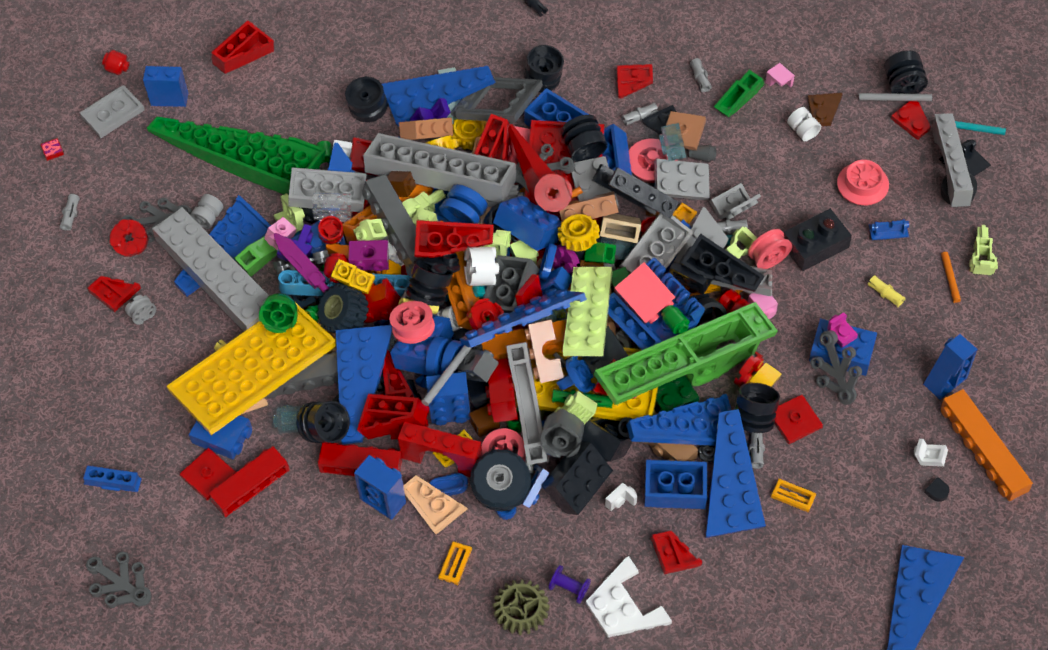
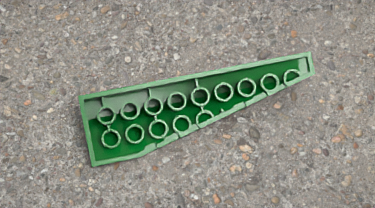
[147,116,326,195]

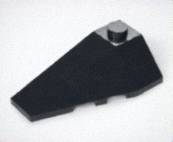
[681,233,765,292]

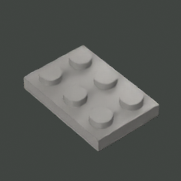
[80,85,145,138]
[571,156,619,207]
[654,159,710,200]

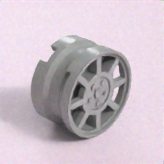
[125,295,156,325]

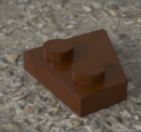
[808,93,843,127]

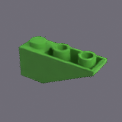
[235,236,278,277]

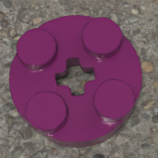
[552,244,579,276]

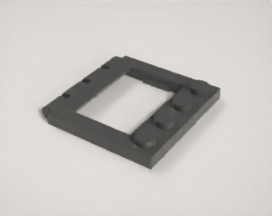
[451,77,543,124]

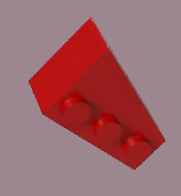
[474,114,510,161]
[357,394,429,440]

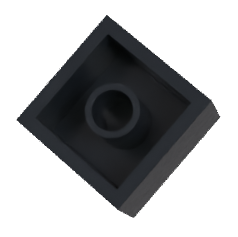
[581,417,632,462]

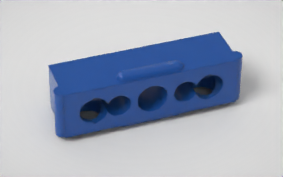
[83,466,142,492]

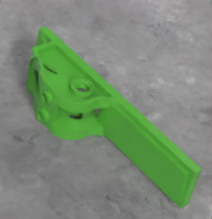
[594,302,777,405]

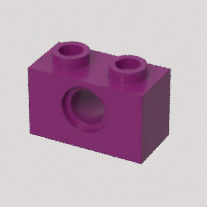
[349,240,389,271]

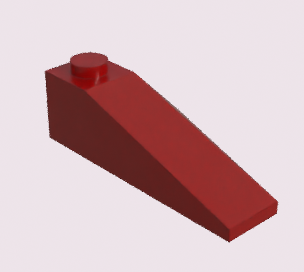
[415,220,494,258]

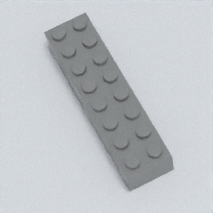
[363,133,516,203]
[152,207,269,331]

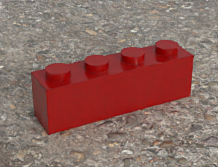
[318,443,402,476]
[208,446,290,518]

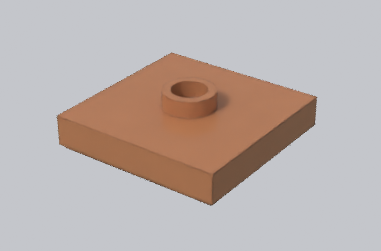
[662,111,706,151]

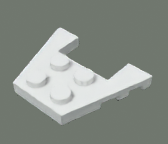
[586,556,672,637]

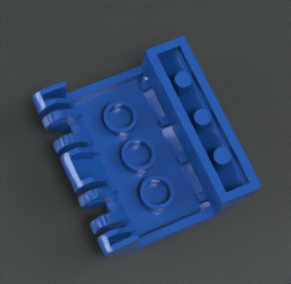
[608,258,705,350]

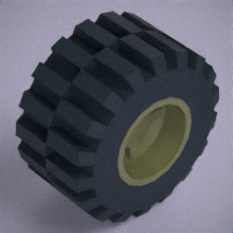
[317,284,368,333]

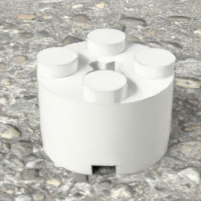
[464,247,499,286]

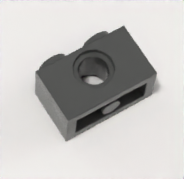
[456,348,499,382]

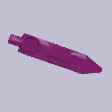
[274,233,329,293]

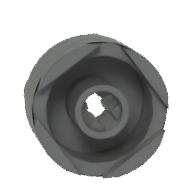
[541,409,585,458]

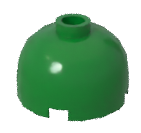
[259,293,298,333]

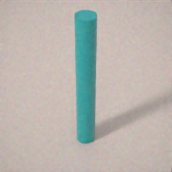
[955,121,1006,135]

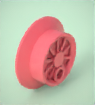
[629,139,678,183]
[837,160,889,206]

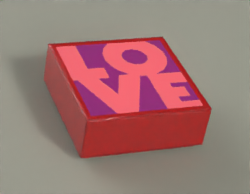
[41,138,64,161]

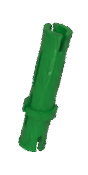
[552,390,613,409]

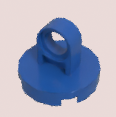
[556,356,595,393]

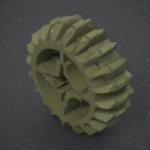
[493,579,549,636]

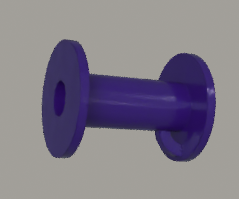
[549,565,591,604]

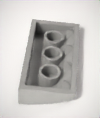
[289,168,366,212]
[617,213,694,275]

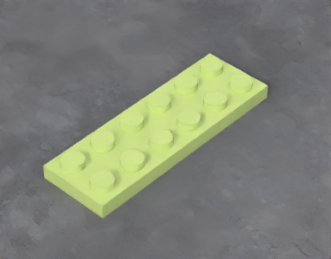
[563,267,612,356]

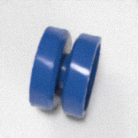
[439,184,488,224]
[425,337,463,376]

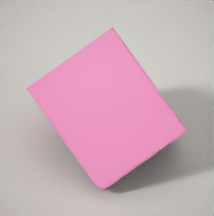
[765,63,795,87]

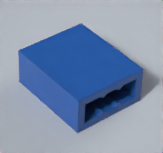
[143,66,188,107]
[189,415,252,460]

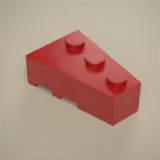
[211,20,274,74]
[362,278,401,322]
[485,358,518,423]

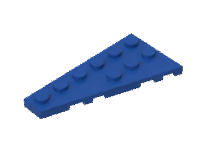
[382,66,496,127]
[174,195,271,297]
[460,288,587,348]
[336,325,393,444]
[627,394,731,446]
[705,409,766,538]
[887,545,964,650]

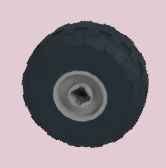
[470,449,531,512]

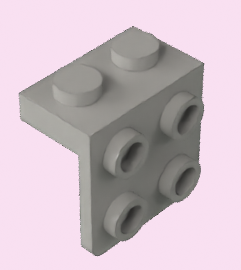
[709,183,761,220]

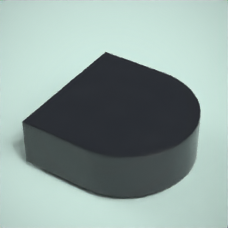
[924,477,950,502]

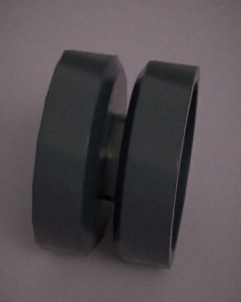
[345,76,388,123]

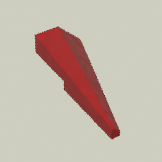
[508,123,558,206]
[383,350,429,440]

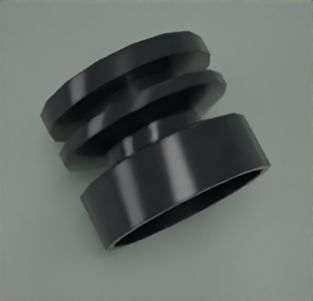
[524,45,564,93]
[884,50,928,94]
[560,114,608,162]
[406,259,453,306]
[735,383,780,433]
[296,401,350,443]

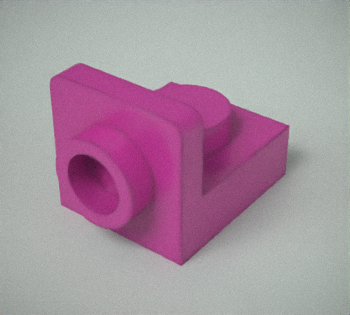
[827,312,858,348]

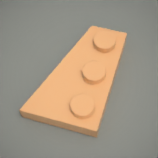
[403,476,468,535]

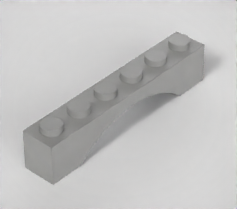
[932,113,973,207]
[506,342,549,465]

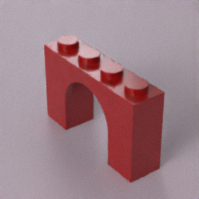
[398,421,483,477]

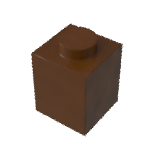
[387,171,415,197]
[469,405,500,437]

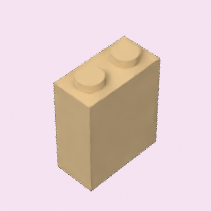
[600,214,641,243]

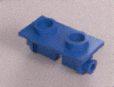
[868,219,909,240]

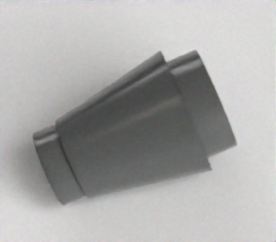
[689,144,716,162]

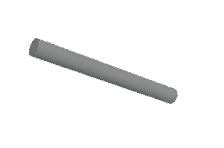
[859,93,932,101]
[422,345,472,406]

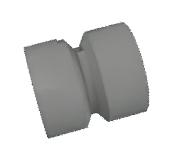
[190,194,224,229]

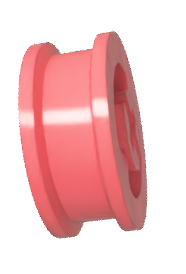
[748,229,792,269]
[389,301,435,344]
[482,428,526,461]

